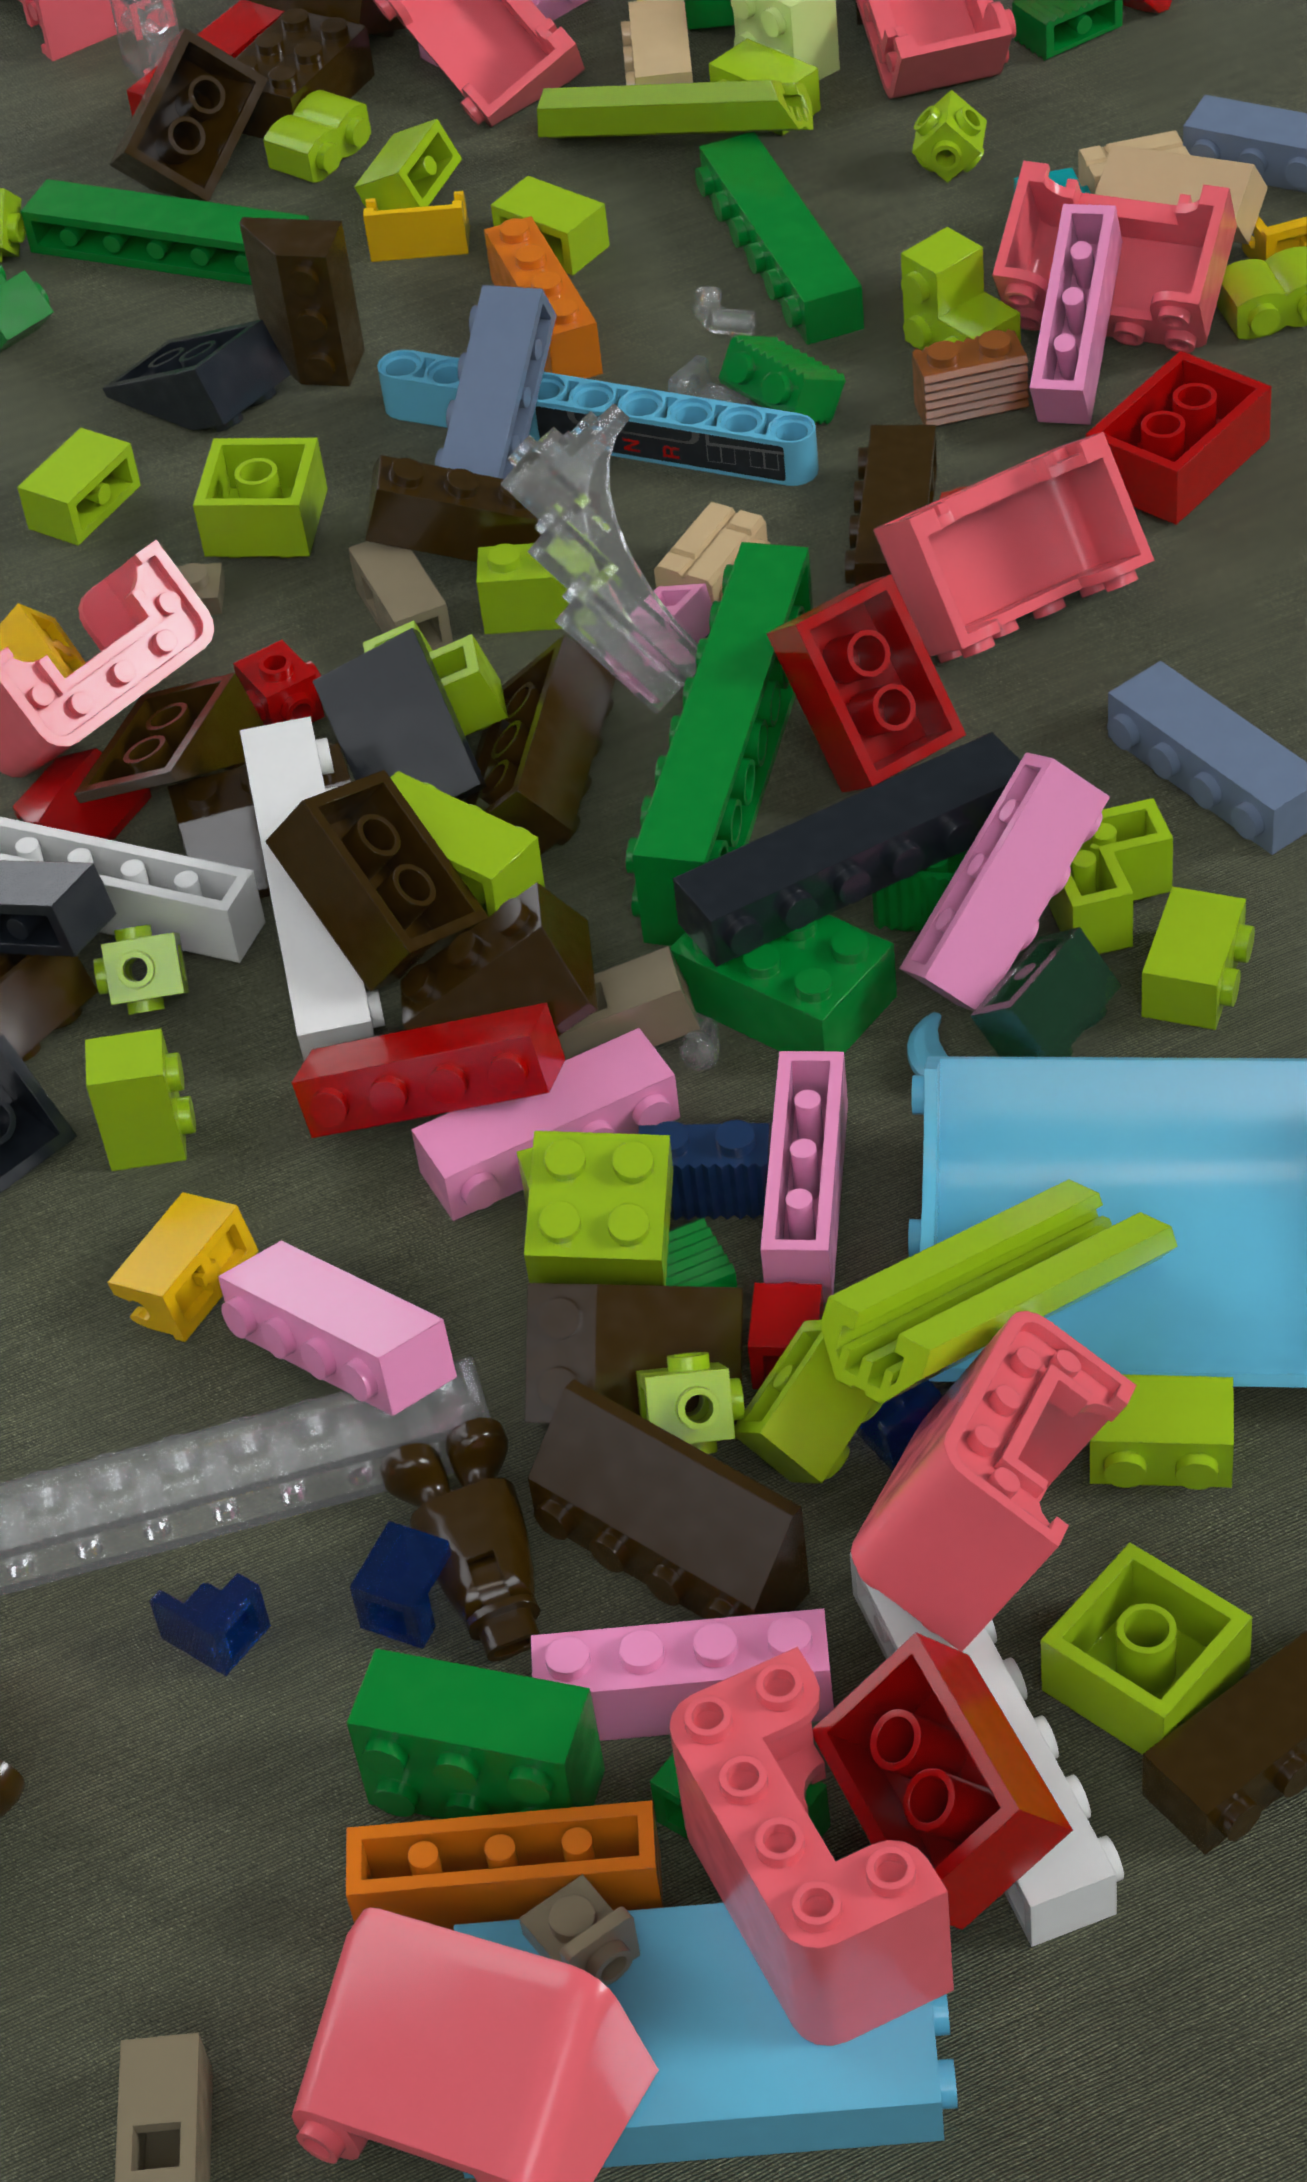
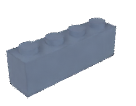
[1183,95,1307,193]
[435,285,557,480]
[1107,661,1307,855]

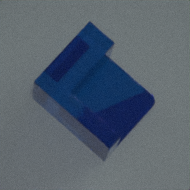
[857,1380,942,1472]
[350,1521,451,1649]
[149,1573,271,1676]

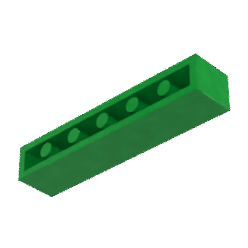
[695,131,865,345]
[20,179,309,285]

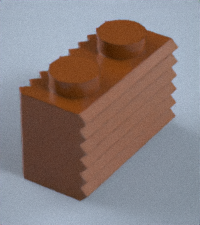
[912,329,1029,427]

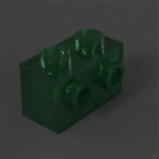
[970,927,1122,1057]

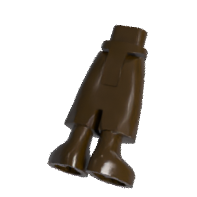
[379,1417,541,1662]

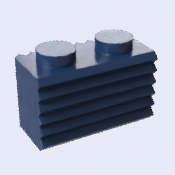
[638,1120,771,1221]

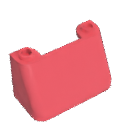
[373,0,585,127]
[292,1907,659,2182]

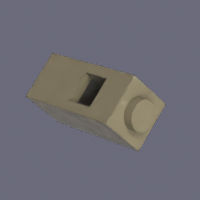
[348,541,453,651]
[558,946,700,1060]
[115,2032,213,2182]

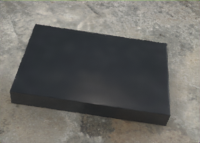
[313,628,487,800]

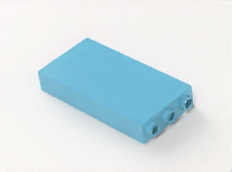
[454,1903,958,2179]

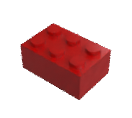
[1086,351,1272,525]
[766,574,966,793]
[812,1632,1073,1930]

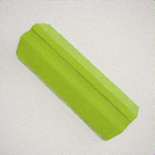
[537,80,814,138]
[820,1179,1178,1404]

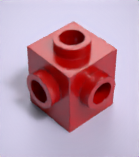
[233,639,325,725]

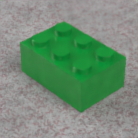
[670,914,897,1053]
[346,1648,605,1819]

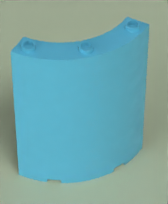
[908,1056,1307,1388]

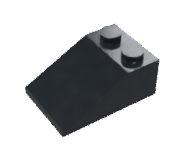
[102,319,291,432]

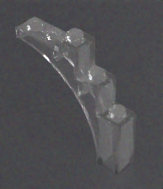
[501,403,698,715]

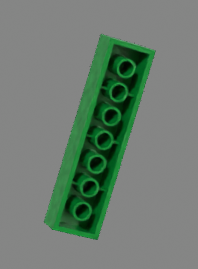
[626,542,813,946]

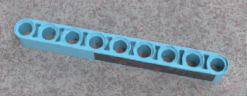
[377,350,819,486]

